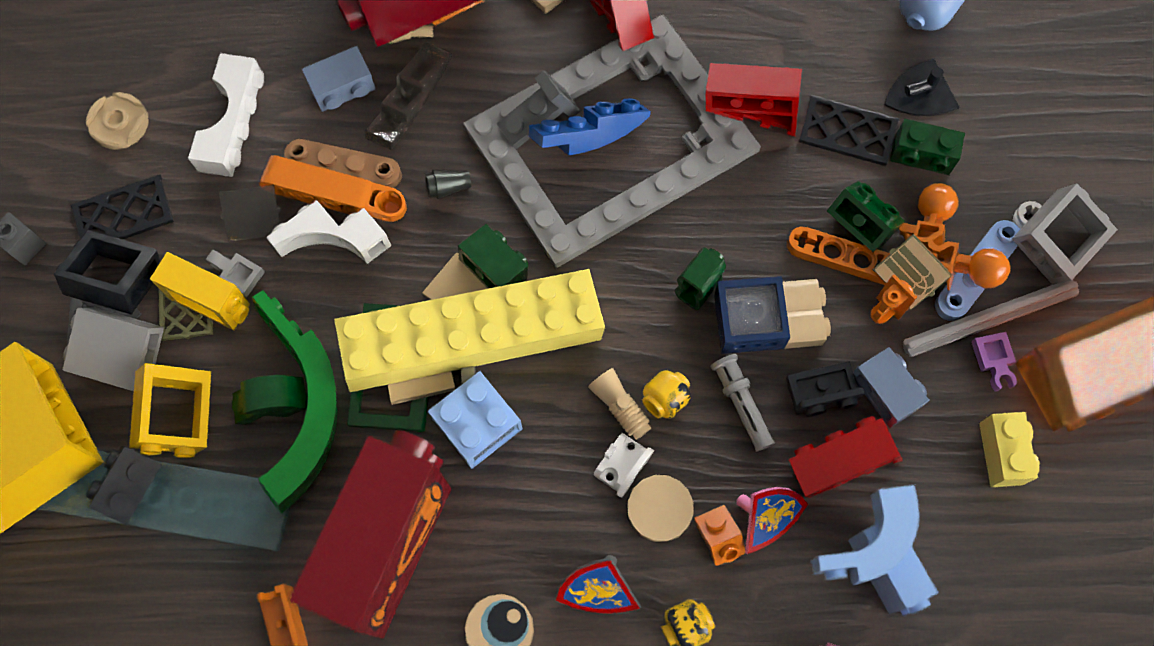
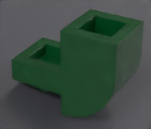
[232,375,307,425]

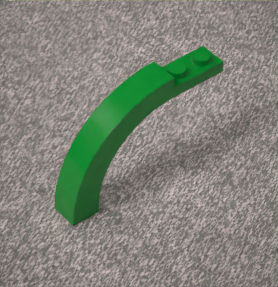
[252,290,337,514]

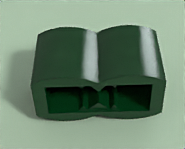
[675,247,726,310]

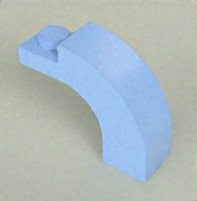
[812,485,919,585]

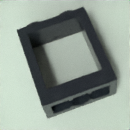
[54,230,161,315]

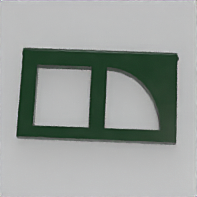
[347,303,429,432]

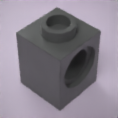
[0,212,47,265]

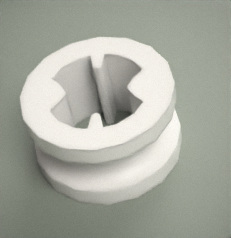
[1013,201,1042,229]

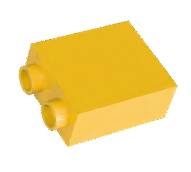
[0,342,104,534]

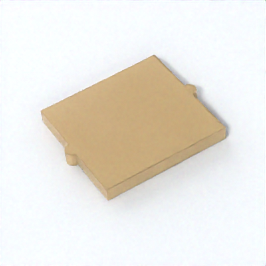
[422,252,488,300]

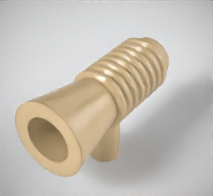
[588,368,652,440]

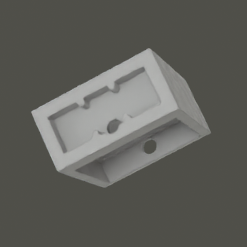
[1012,183,1117,284]

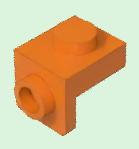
[694,505,745,566]

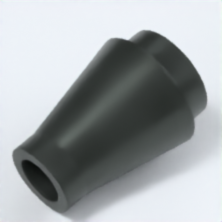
[425,169,471,200]

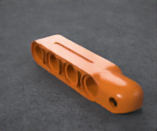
[259,155,407,222]

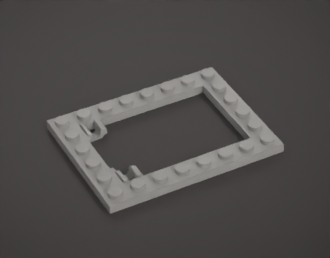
[463,14,761,268]

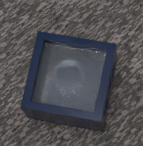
[714,276,791,354]

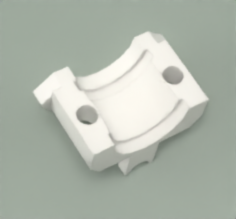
[594,433,654,498]

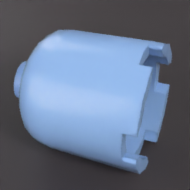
[900,0,965,31]

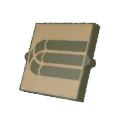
[873,234,952,310]

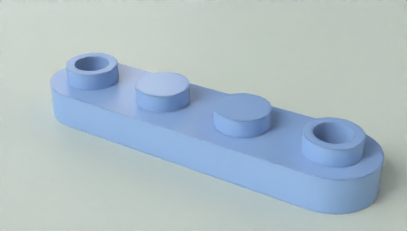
[935,220,1020,321]

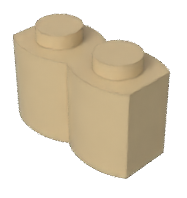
[783,279,831,349]

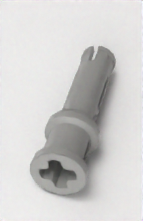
[710,354,775,452]

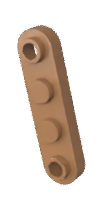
[284,139,402,188]

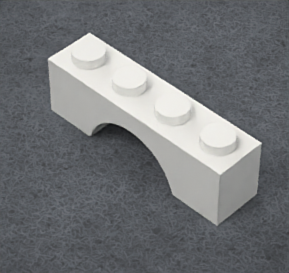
[188,53,264,177]

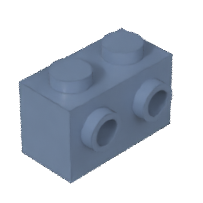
[302,46,376,112]
[853,347,930,429]

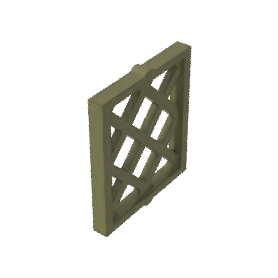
[159,289,213,341]

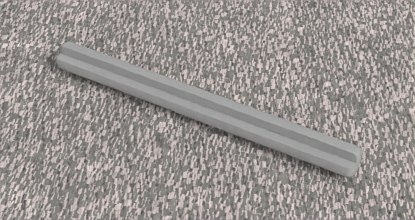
[902,280,1079,357]

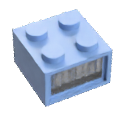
[428,371,523,469]

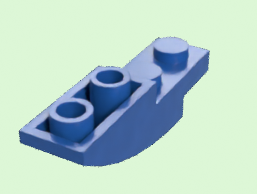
[529,98,651,155]

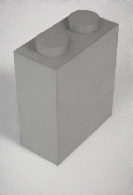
[63,307,164,391]

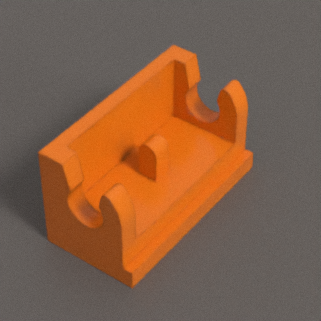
[257,584,308,646]

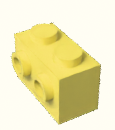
[979,412,1039,487]

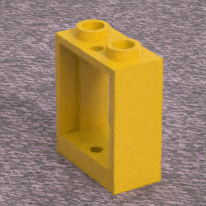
[150,252,250,330]
[129,363,211,458]

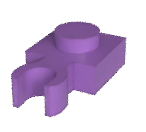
[971,332,1017,392]

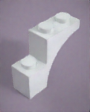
[267,200,391,264]

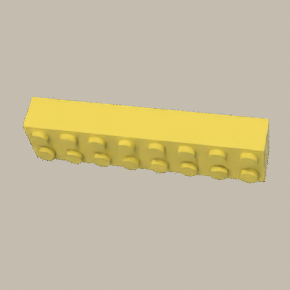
[334,269,605,392]

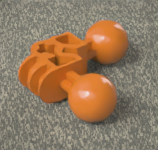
[899,183,1010,291]

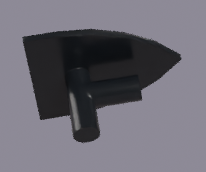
[884,59,960,116]

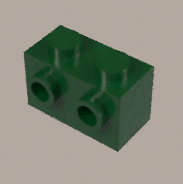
[890,118,965,175]
[827,181,905,252]

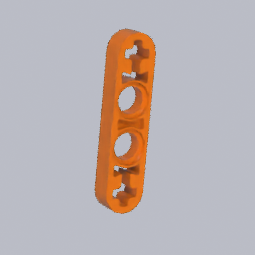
[787,226,890,285]

